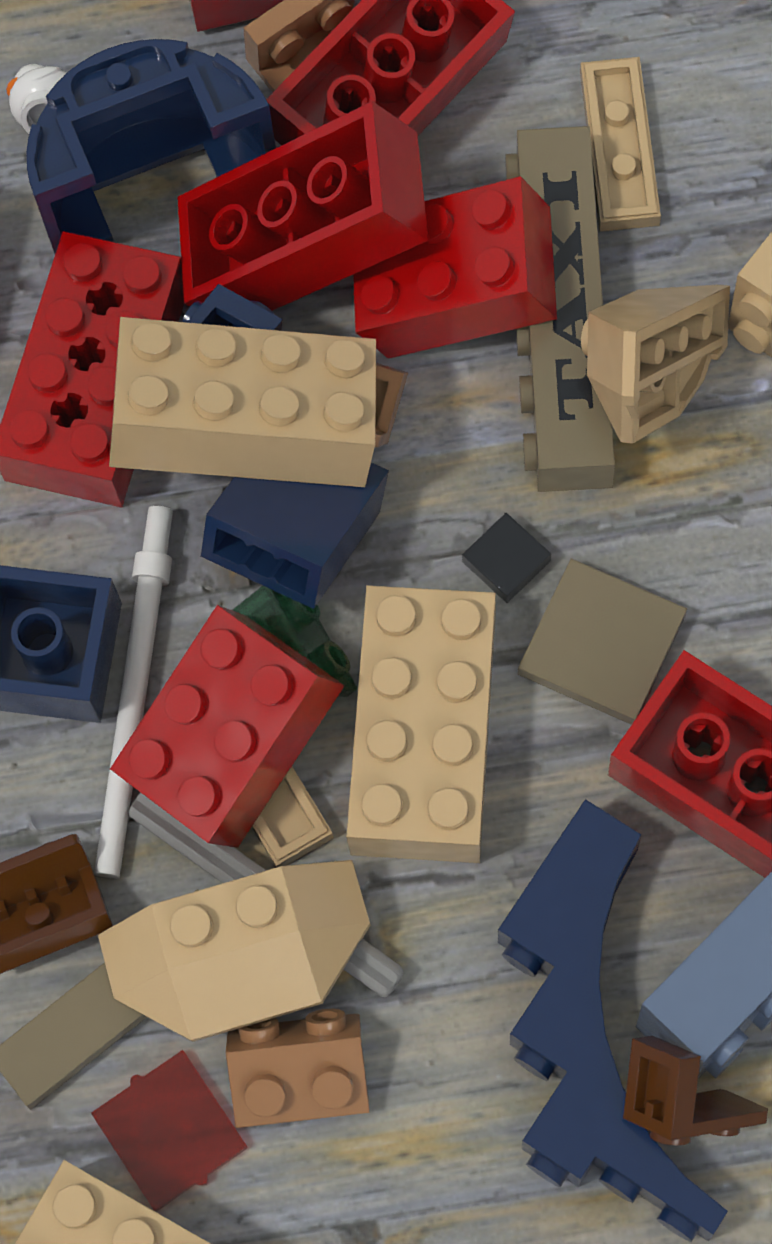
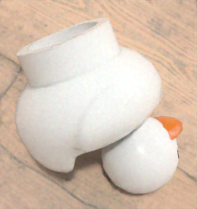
[6,64,67,134]

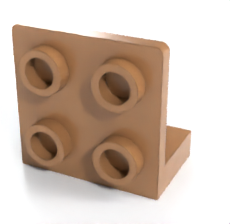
[243,0,395,112]

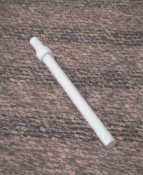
[94,506,173,879]

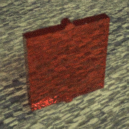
[91,1050,248,1212]

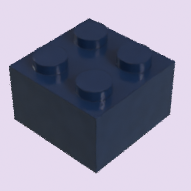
[0,565,122,723]

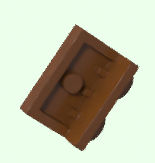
[0,834,113,974]

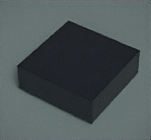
[462,513,551,603]

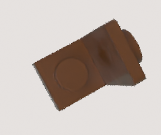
[623,1036,768,1146]

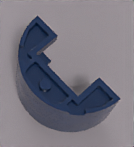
[26,39,276,254]

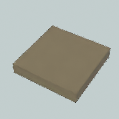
[518,558,687,725]

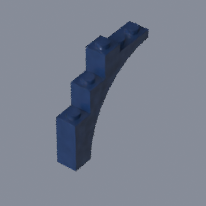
[498,799,728,1242]

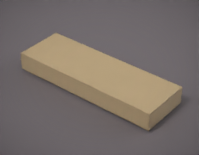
[580,57,661,232]

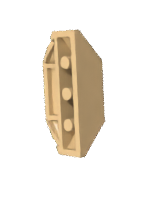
[581,284,730,444]
[98,860,371,1042]

